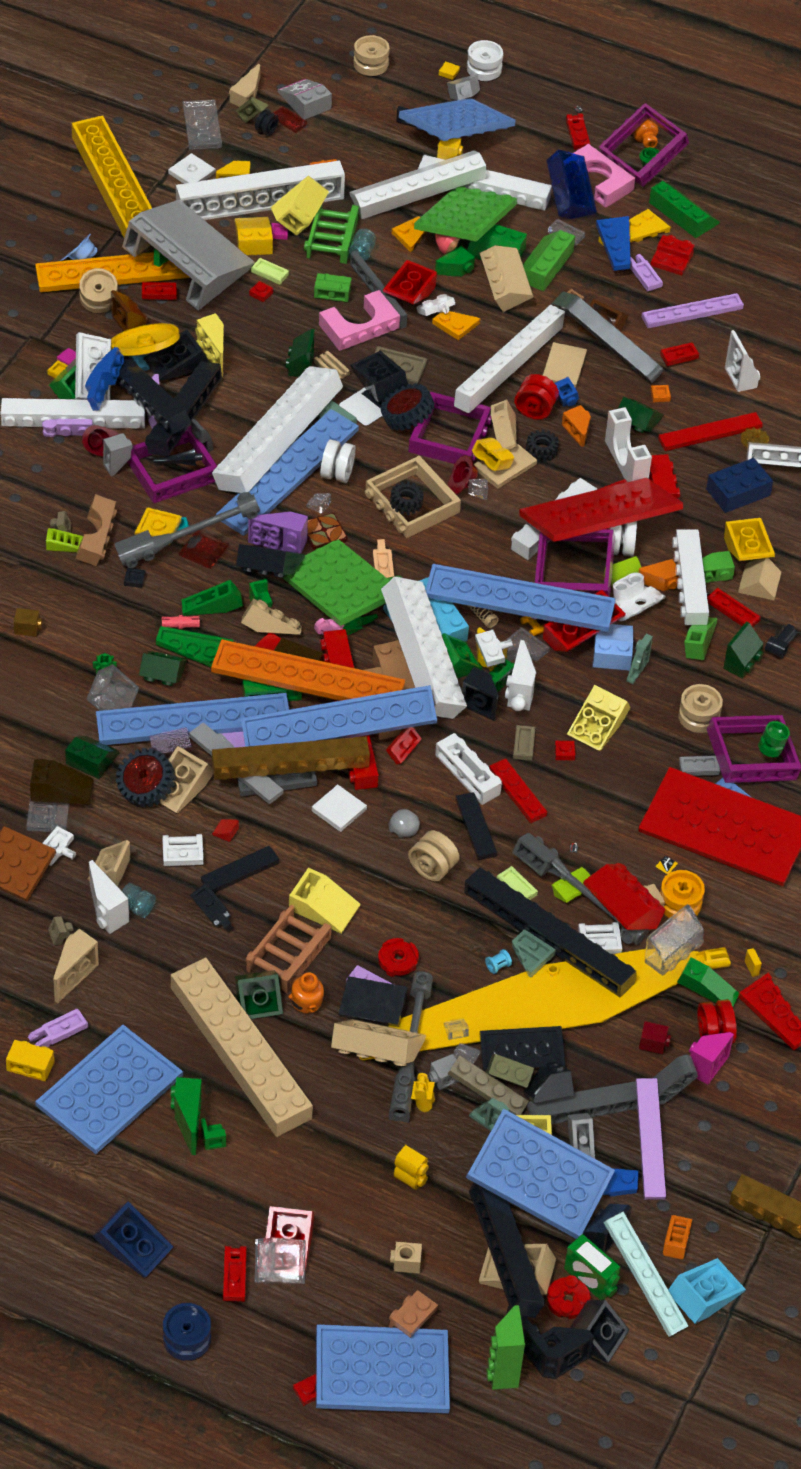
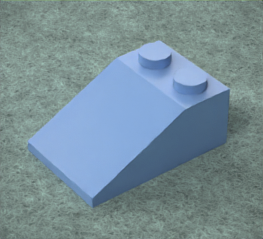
[593,624,633,671]

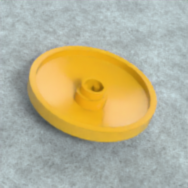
[111,323,180,356]

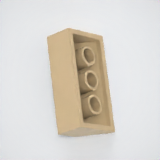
[480,246,534,312]
[331,1019,426,1066]

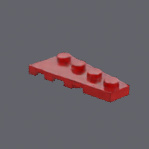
[738,972,801,1050]

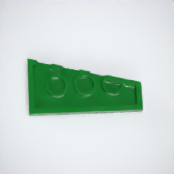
[156,626,233,667]

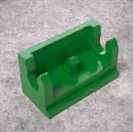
[489,659,515,692]

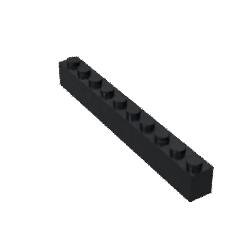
[464,867,636,998]

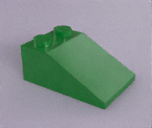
[171,1077,202,1155]

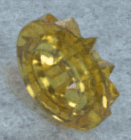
[741,427,769,448]

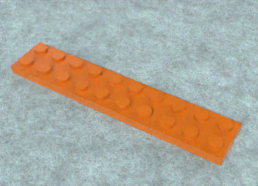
[211,639,405,701]

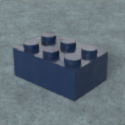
[706,458,773,513]

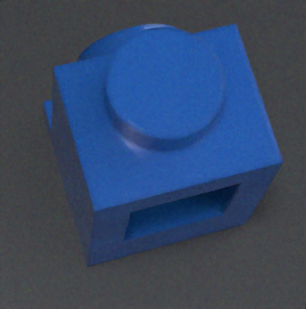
[555,377,579,407]

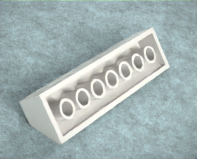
[349,151,486,219]

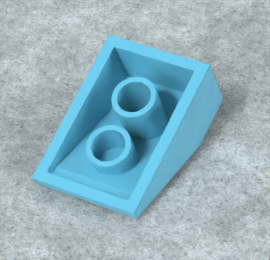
[668,1258,746,1323]

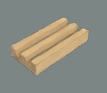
[314,351,350,380]

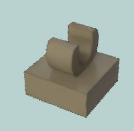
[50,511,72,533]
[48,916,74,945]

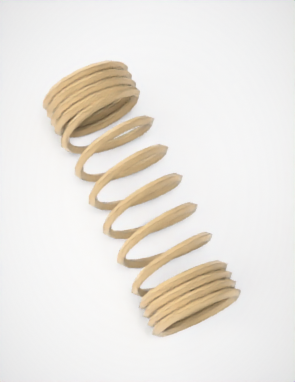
[467,605,499,628]

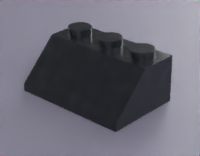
[236,544,305,578]

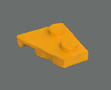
[391,216,427,252]
[432,311,480,341]

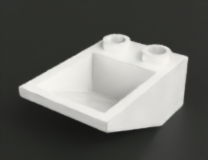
[505,640,536,711]

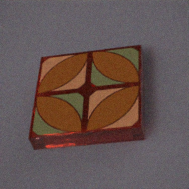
[307,512,348,551]

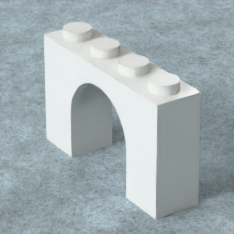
[605,407,652,482]

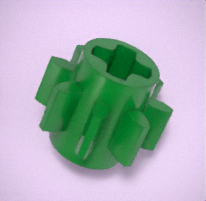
[93,653,117,677]

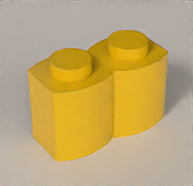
[472,438,514,471]
[394,1145,429,1190]

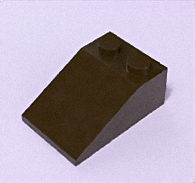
[30,759,93,804]

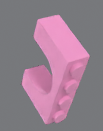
[559,144,635,208]
[319,290,400,351]

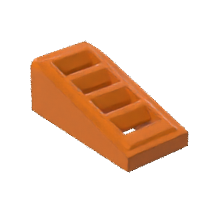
[663,1215,692,1259]

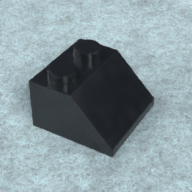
[462,667,498,721]
[523,1062,574,1103]
[583,1204,632,1253]
[570,1300,629,1363]

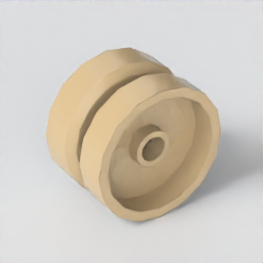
[353,35,390,76]
[79,268,117,313]
[678,684,723,733]
[408,830,459,881]

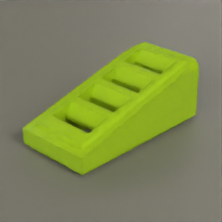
[46,528,83,552]

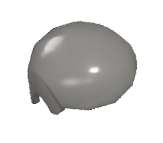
[388,809,420,838]

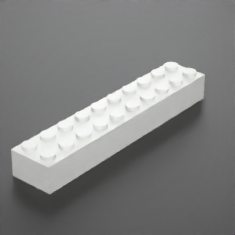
[176,161,345,220]
[212,366,343,493]

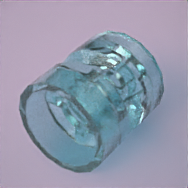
[349,229,376,261]
[122,883,156,918]

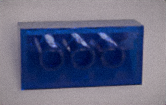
[546,149,597,219]

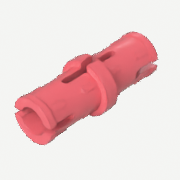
[162,615,200,630]

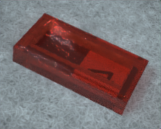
[273,106,307,133]

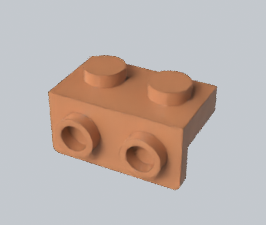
[389,1290,438,1338]

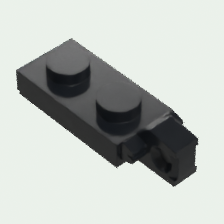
[190,883,234,933]

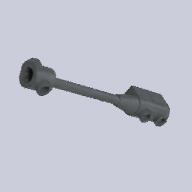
[114,492,260,568]
[512,833,649,945]
[389,971,433,1123]

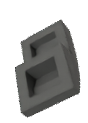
[191,419,213,453]

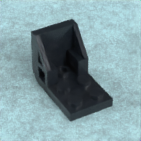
[506,1306,594,1379]

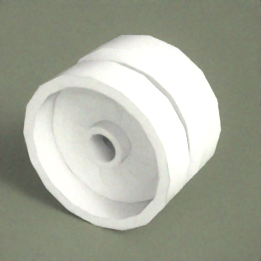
[467,40,503,81]
[320,439,356,483]
[607,521,637,557]

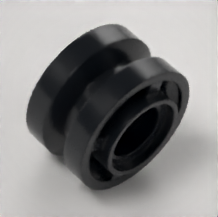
[255,110,279,136]

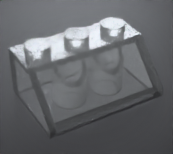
[645,904,704,976]

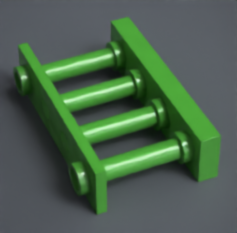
[304,205,359,264]

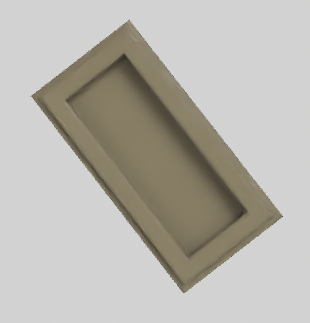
[513,725,535,761]

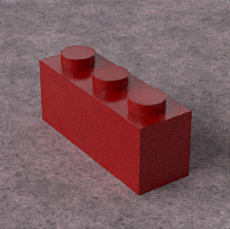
[649,454,680,498]

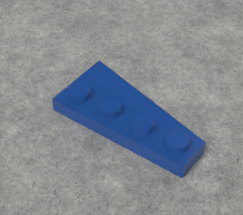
[596,216,631,271]

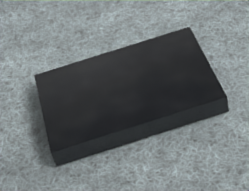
[339,976,408,1027]

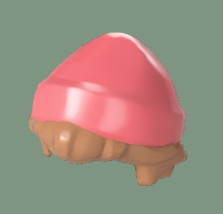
[435,234,460,256]

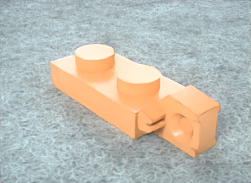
[373,539,394,578]

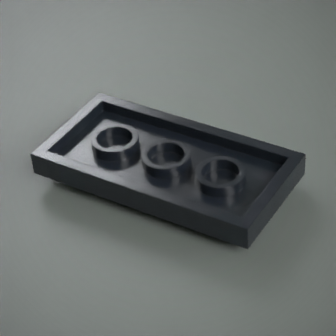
[479,1026,565,1072]

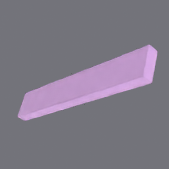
[641,293,744,328]
[636,1078,666,1200]

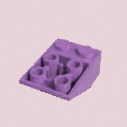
[248,512,308,554]

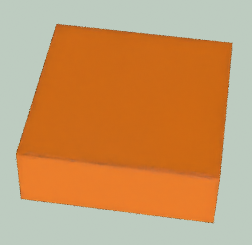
[650,385,671,402]

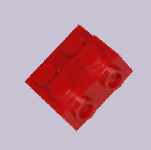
[650,235,695,276]

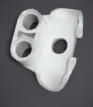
[613,573,666,621]

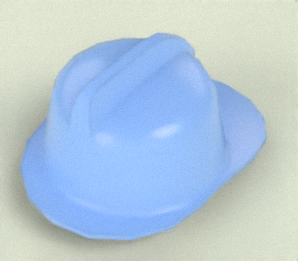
[60,234,97,261]

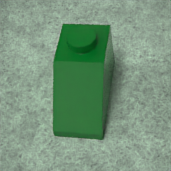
[435,246,475,277]

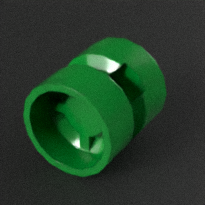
[758,721,790,757]

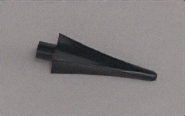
[153,449,203,466]

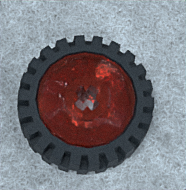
[380,383,434,431]
[116,748,176,808]

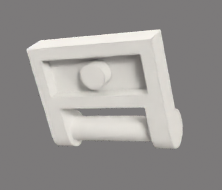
[163,834,203,866]
[578,922,622,954]

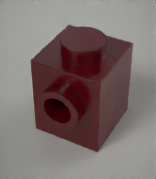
[639,1021,671,1054]

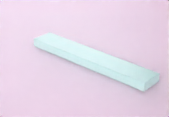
[603,1212,688,1337]

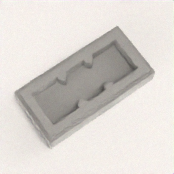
[679,756,720,776]

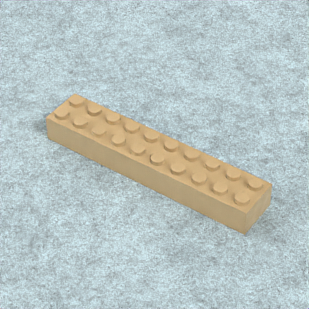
[171,958,313,1137]

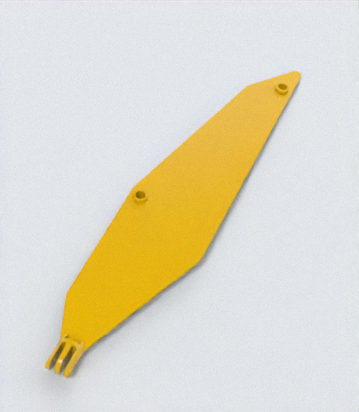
[359,947,731,1060]

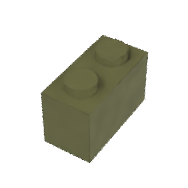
[486,1054,534,1088]

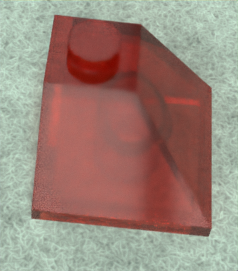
[179,530,229,569]

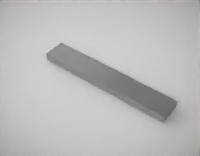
[189,723,283,804]

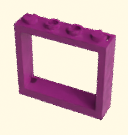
[599,103,689,187]
[409,392,492,464]
[127,426,217,504]
[535,529,615,597]
[707,715,801,783]

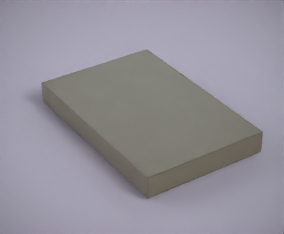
[375,346,428,385]

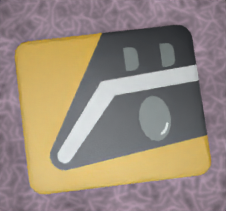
[656,856,678,874]

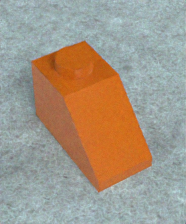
[562,405,591,447]
[639,559,679,591]

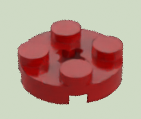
[378,938,419,977]
[547,1275,591,1319]

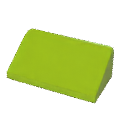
[604,556,641,588]
[552,867,591,903]

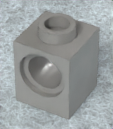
[429,1054,459,1090]

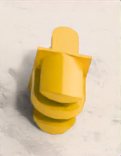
[411,1073,435,1112]

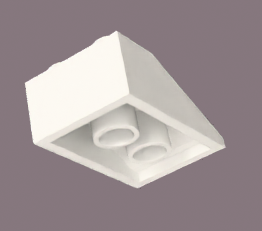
[725,330,760,392]
[89,860,129,934]

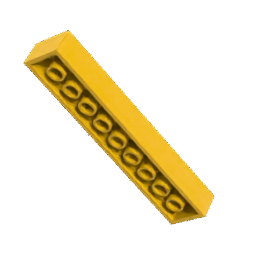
[72,116,152,238]

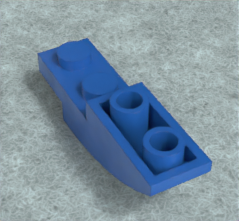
[85,347,124,411]

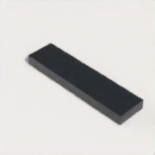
[455,792,497,860]
[201,845,279,893]

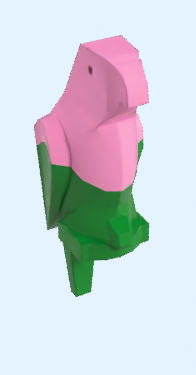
[314,614,378,635]

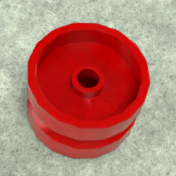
[514,374,559,420]
[697,999,737,1044]

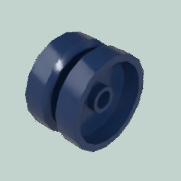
[163,1303,211,1361]

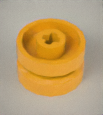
[660,870,705,921]

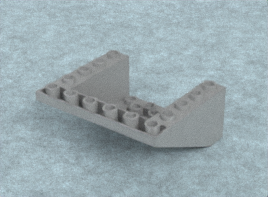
[122,200,255,311]

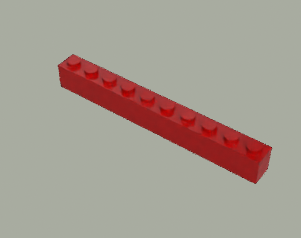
[320,629,379,790]

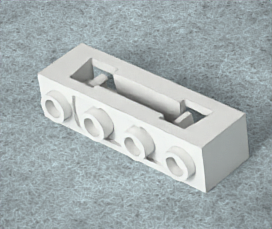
[435,733,502,805]

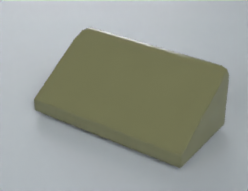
[235,97,268,123]

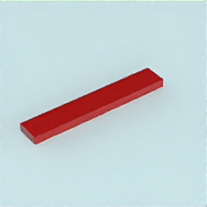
[658,412,763,451]

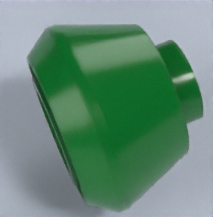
[639,147,659,166]

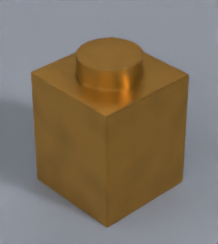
[13,608,43,637]

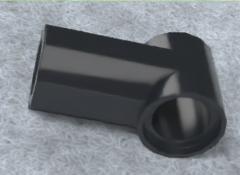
[765,624,797,659]

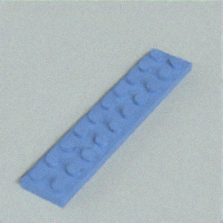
[216,409,359,536]
[426,564,616,632]
[241,685,437,747]
[96,693,289,745]

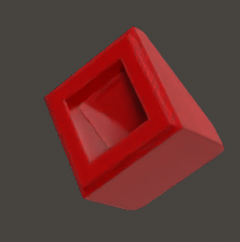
[212,819,239,842]

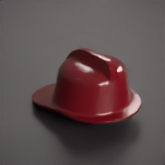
[82,425,119,457]
[447,455,478,495]

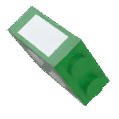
[564,1234,620,1300]

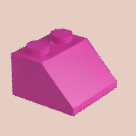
[689,1032,734,1085]

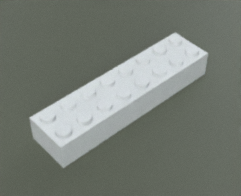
[381,577,467,719]

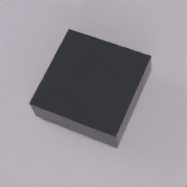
[124,568,146,588]

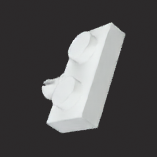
[417,294,455,316]
[475,630,513,667]
[43,826,76,866]

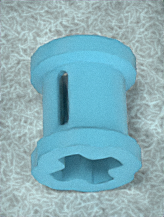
[485,949,512,974]

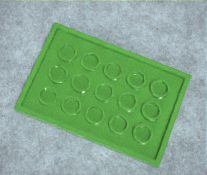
[414,186,517,241]
[282,539,390,626]

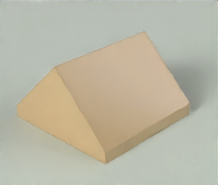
[738,558,781,600]
[87,840,130,887]

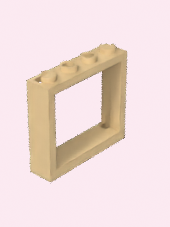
[365,456,461,538]

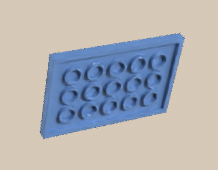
[399,98,515,141]
[35,1025,183,1154]
[466,1109,615,1239]
[316,1325,450,1413]

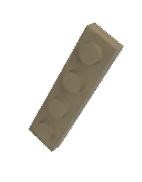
[448,1055,529,1115]

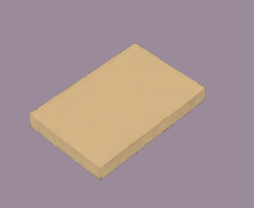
[543,342,587,388]
[474,443,537,489]

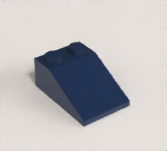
[93,1201,173,1278]

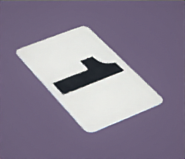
[339,387,385,426]

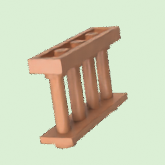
[245,905,332,993]

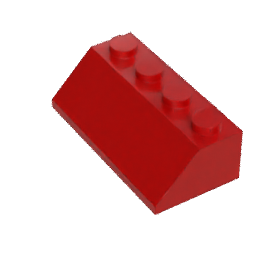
[543,590,626,652]
[583,863,666,930]

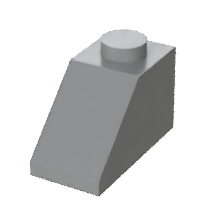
[447,74,480,100]
[103,433,133,476]
[567,1113,595,1159]

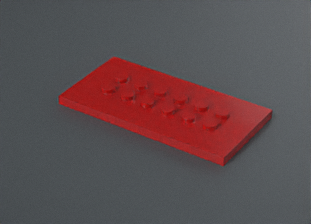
[519,477,683,542]
[638,767,801,886]

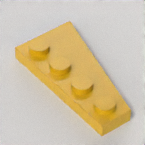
[598,209,671,246]

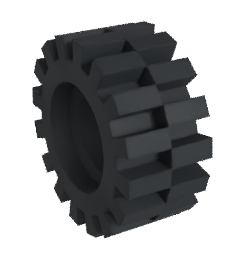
[526,429,559,462]
[390,481,424,515]

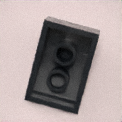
[143,329,209,381]
[350,351,408,403]

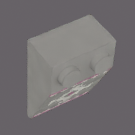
[278,79,332,120]

